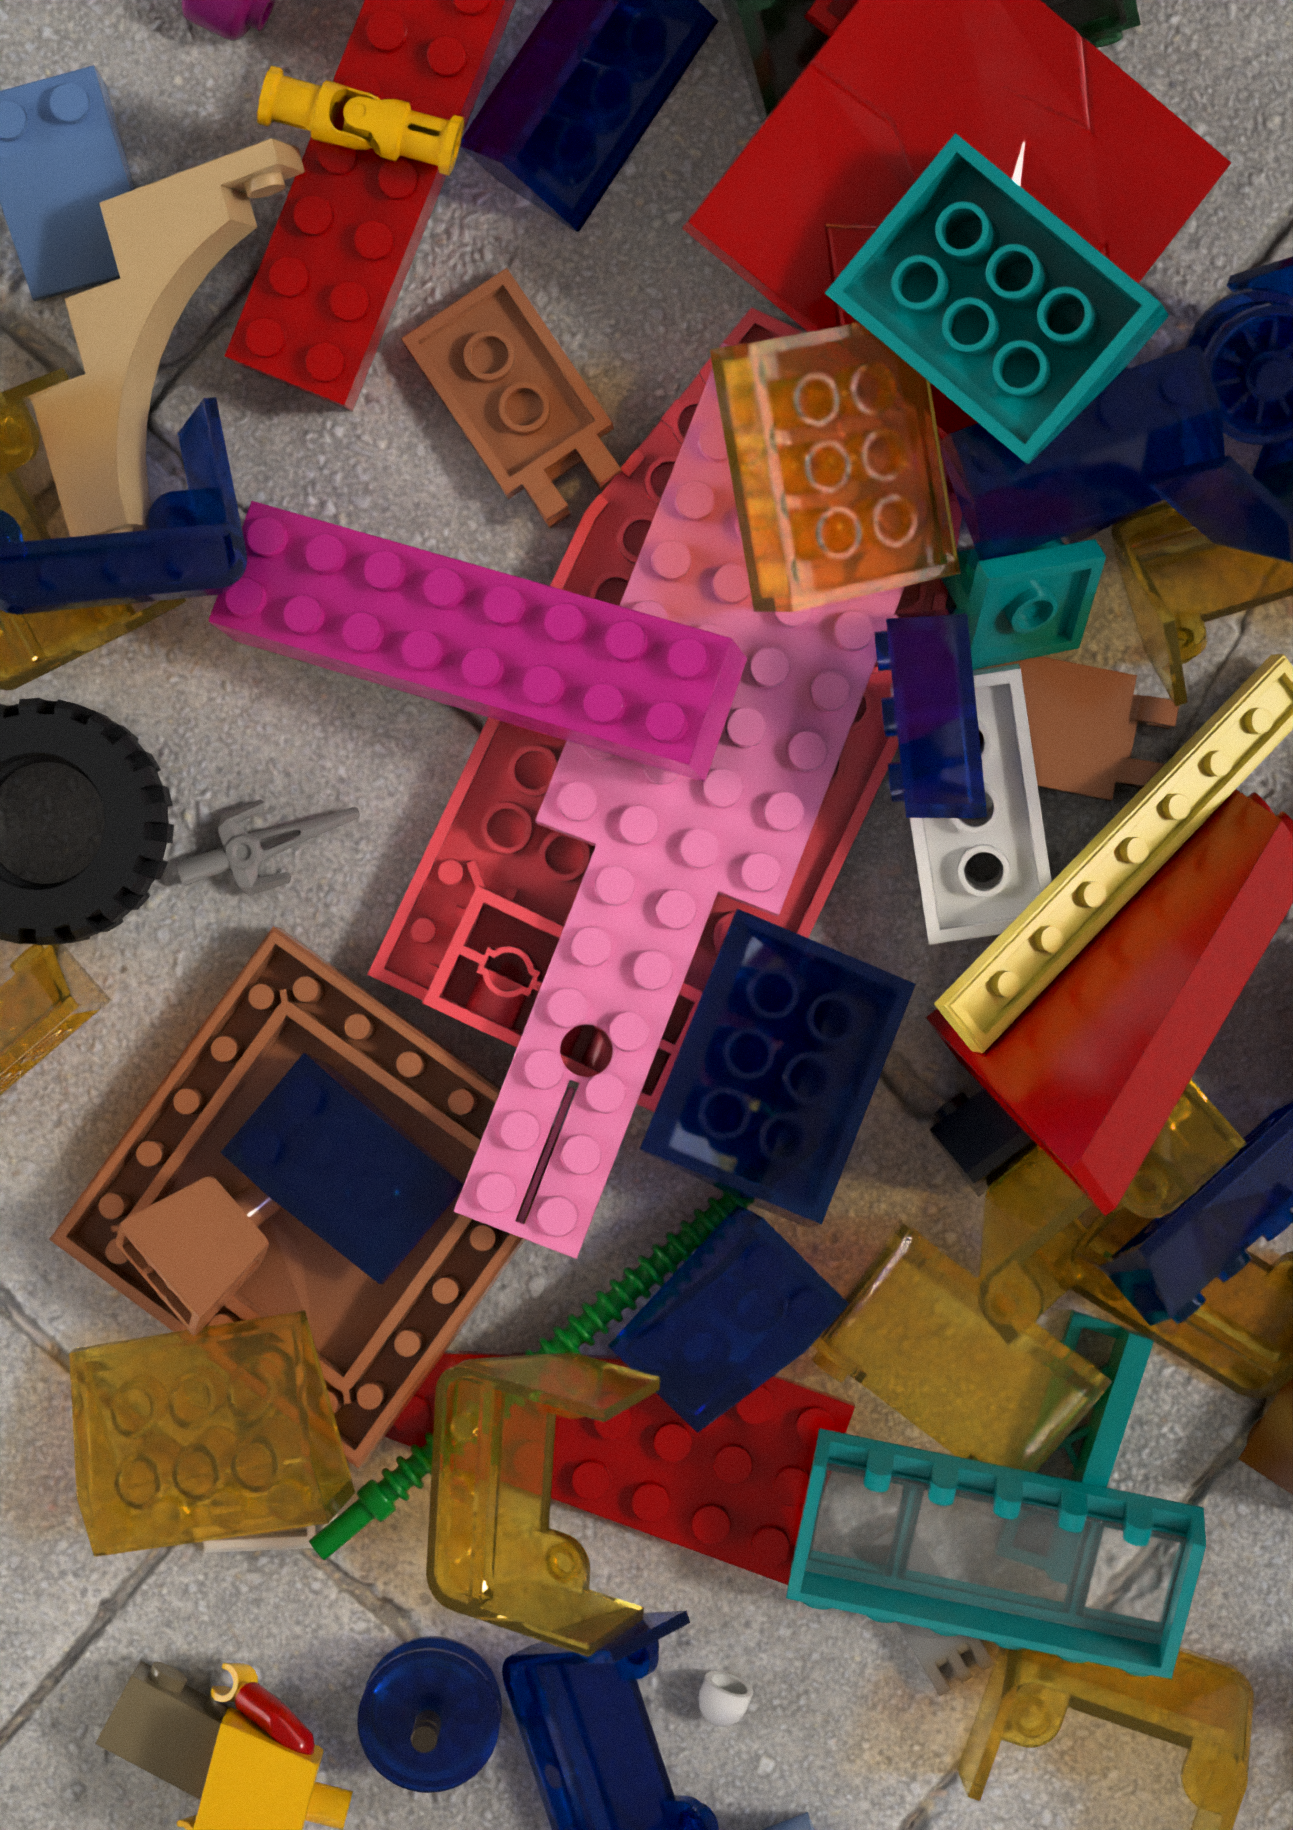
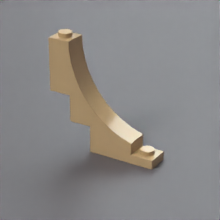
[30,138,305,552]

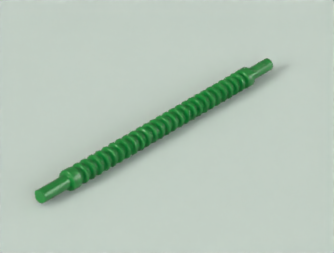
[309,1128,820,1561]

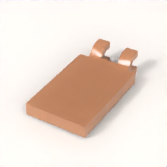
[401,268,622,529]
[941,638,1180,801]

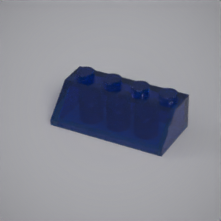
[460,0,718,232]
[937,343,1227,561]
[1100,1099,1293,1326]

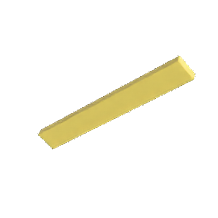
[934,654,1293,1053]

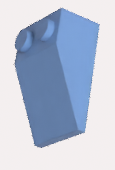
[0,65,135,301]

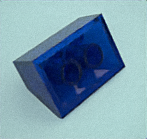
[875,607,987,818]

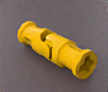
[257,65,464,176]

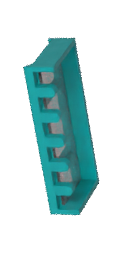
[786,1428,1206,1679]

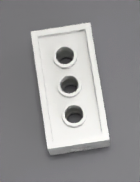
[890,663,1052,945]

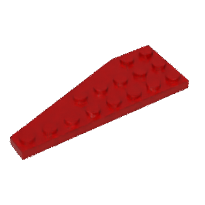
[385,1351,855,1585]

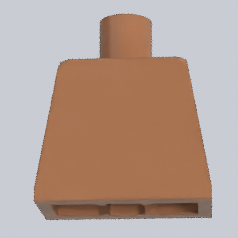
[115,1176,280,1336]

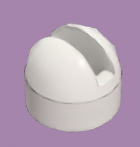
[698,1671,753,1727]

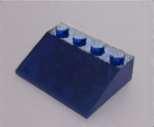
[639,909,916,1228]

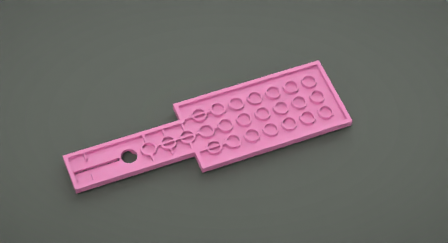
[453,342,956,1259]

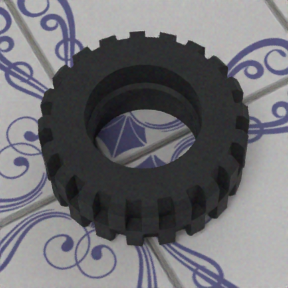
[0,698,174,945]

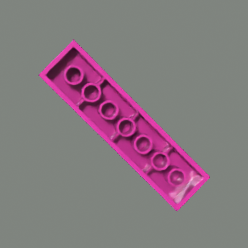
[208,501,747,782]

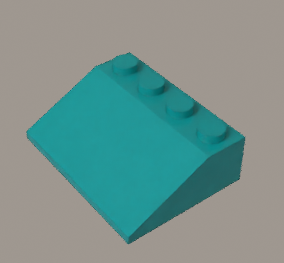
[825,133,1169,464]

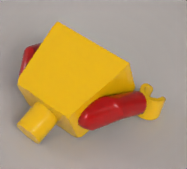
[177,1663,353,1830]

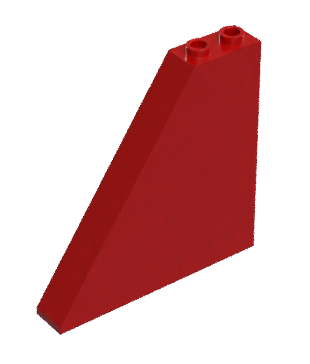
[925,789,1293,1216]

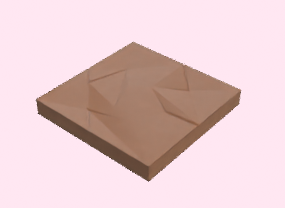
[49,926,561,1468]

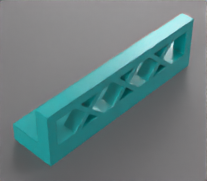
[994,1309,1154,1584]

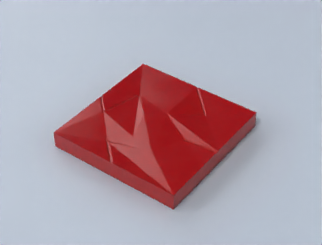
[682,0,1232,474]

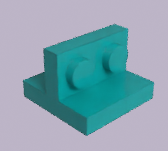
[938,533,1106,671]

